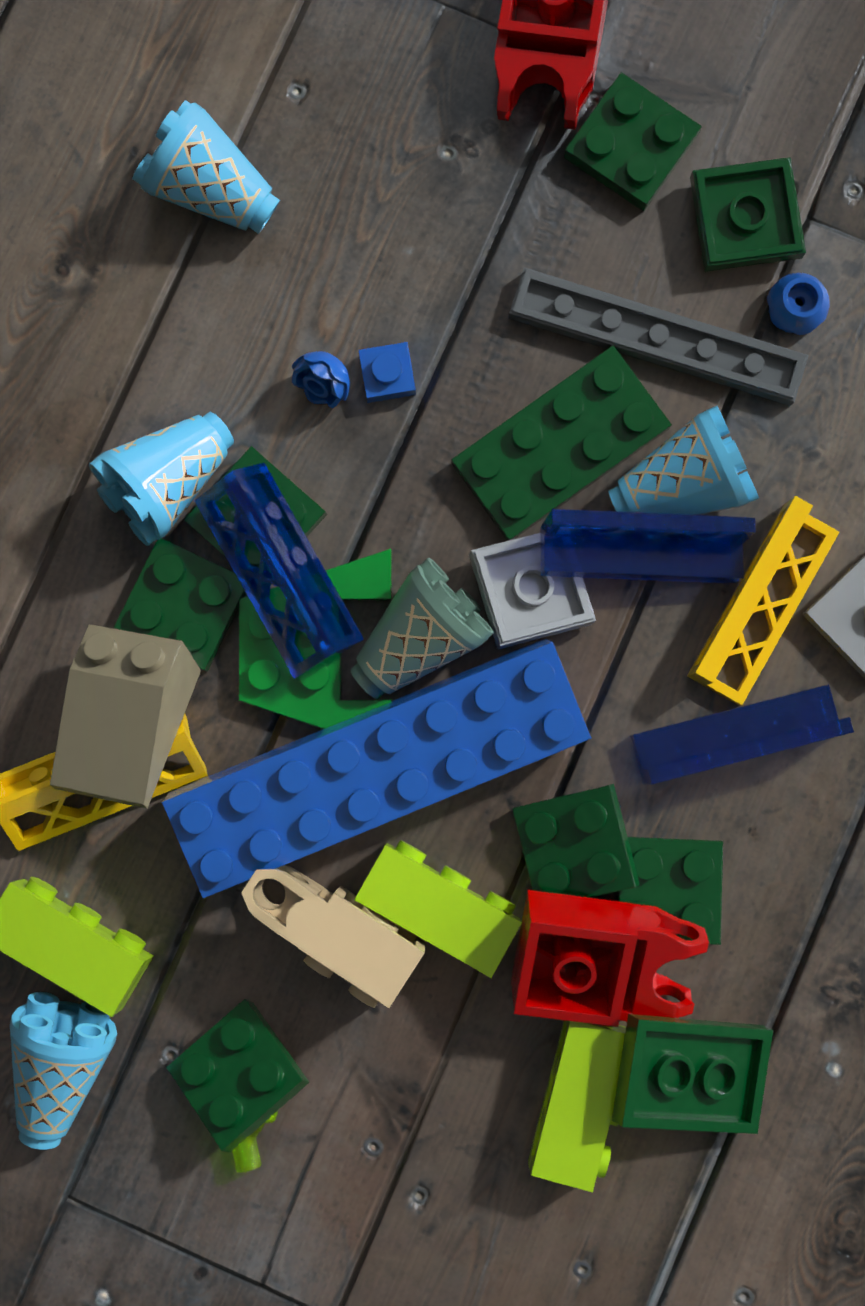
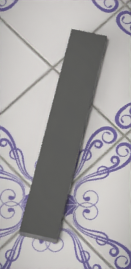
[508,267,809,406]

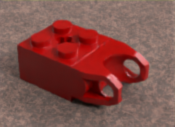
[494,0,608,130]
[511,890,709,1027]

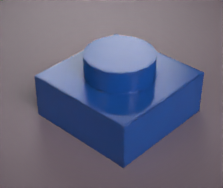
[359,342,416,403]

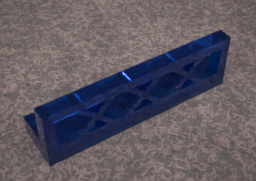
[195,463,364,678]
[540,509,756,583]
[630,684,854,784]

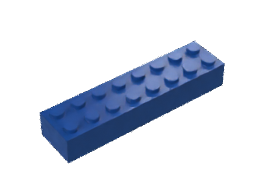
[162,639,591,898]

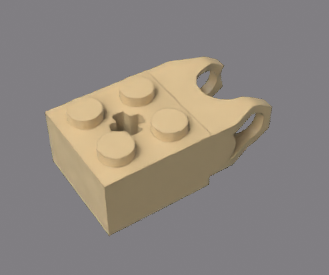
[241,865,426,1008]

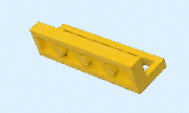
[687,496,839,706]
[0,713,208,851]

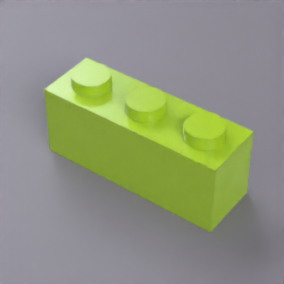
[355,840,522,978]
[0,877,154,1017]
[528,1020,626,1193]

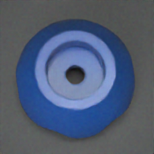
[767,273,830,335]
[292,351,350,408]

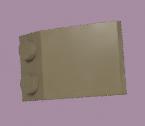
[50,624,201,809]

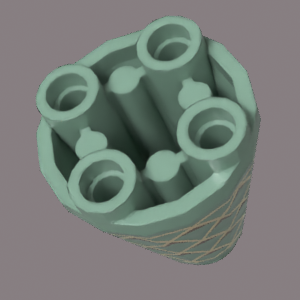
[351,558,494,699]

